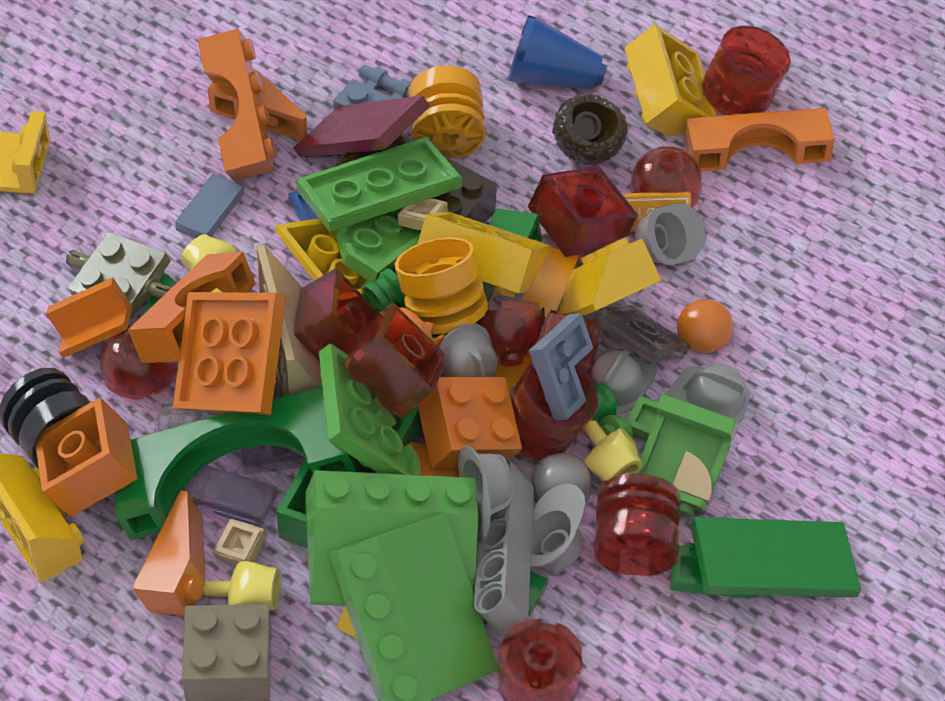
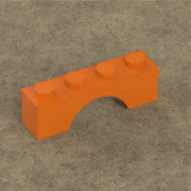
[197,28,277,181]
[684,108,835,172]
[128,252,256,363]

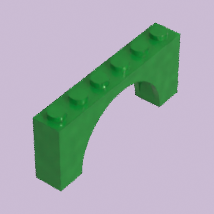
[115,386,359,540]

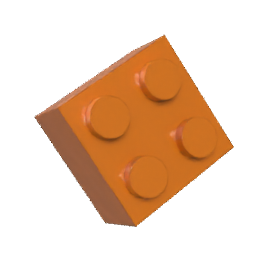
[416,377,522,470]
[36,397,137,517]

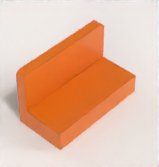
[46,277,133,358]

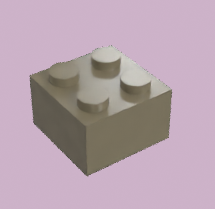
[182,604,271,701]

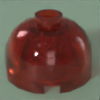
[631,146,702,208]
[474,300,547,367]
[100,324,177,400]

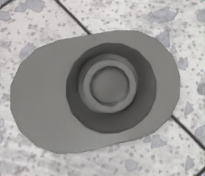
[630,204,706,266]
[436,323,498,377]
[582,348,657,414]
[665,364,751,424]
[458,445,515,542]
[530,483,586,576]

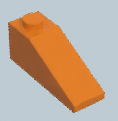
[207,69,308,141]
[132,491,206,616]

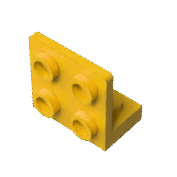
[0,111,51,194]

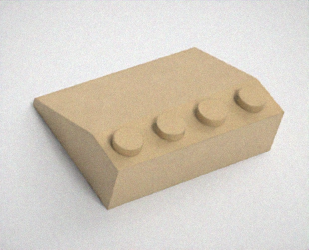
[256,244,326,397]

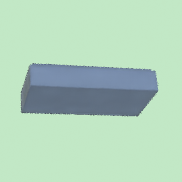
[175,173,244,238]

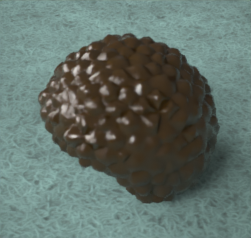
[552,94,628,165]

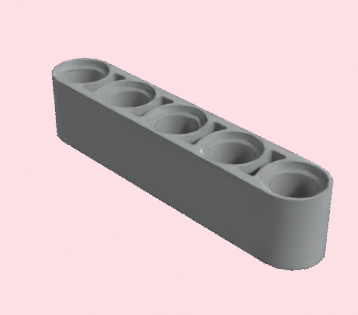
[474,458,534,636]

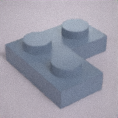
[529,313,593,421]

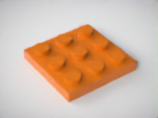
[173,292,286,415]

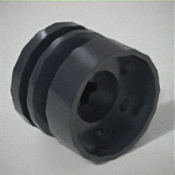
[0,368,91,469]

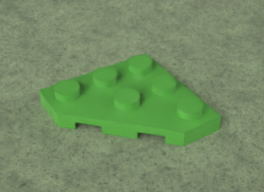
[335,207,421,282]
[319,343,422,475]

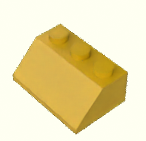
[624,24,718,136]
[417,211,551,297]
[274,218,383,327]
[556,237,661,324]
[0,453,85,583]

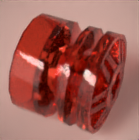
[701,25,791,115]
[509,363,599,461]
[594,473,681,576]

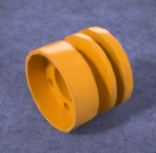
[409,65,486,158]
[395,237,489,335]

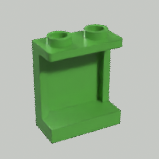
[628,394,738,517]

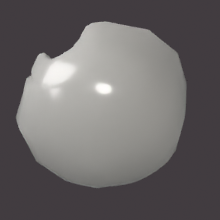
[532,453,592,503]

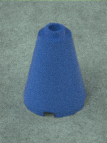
[508,15,607,89]

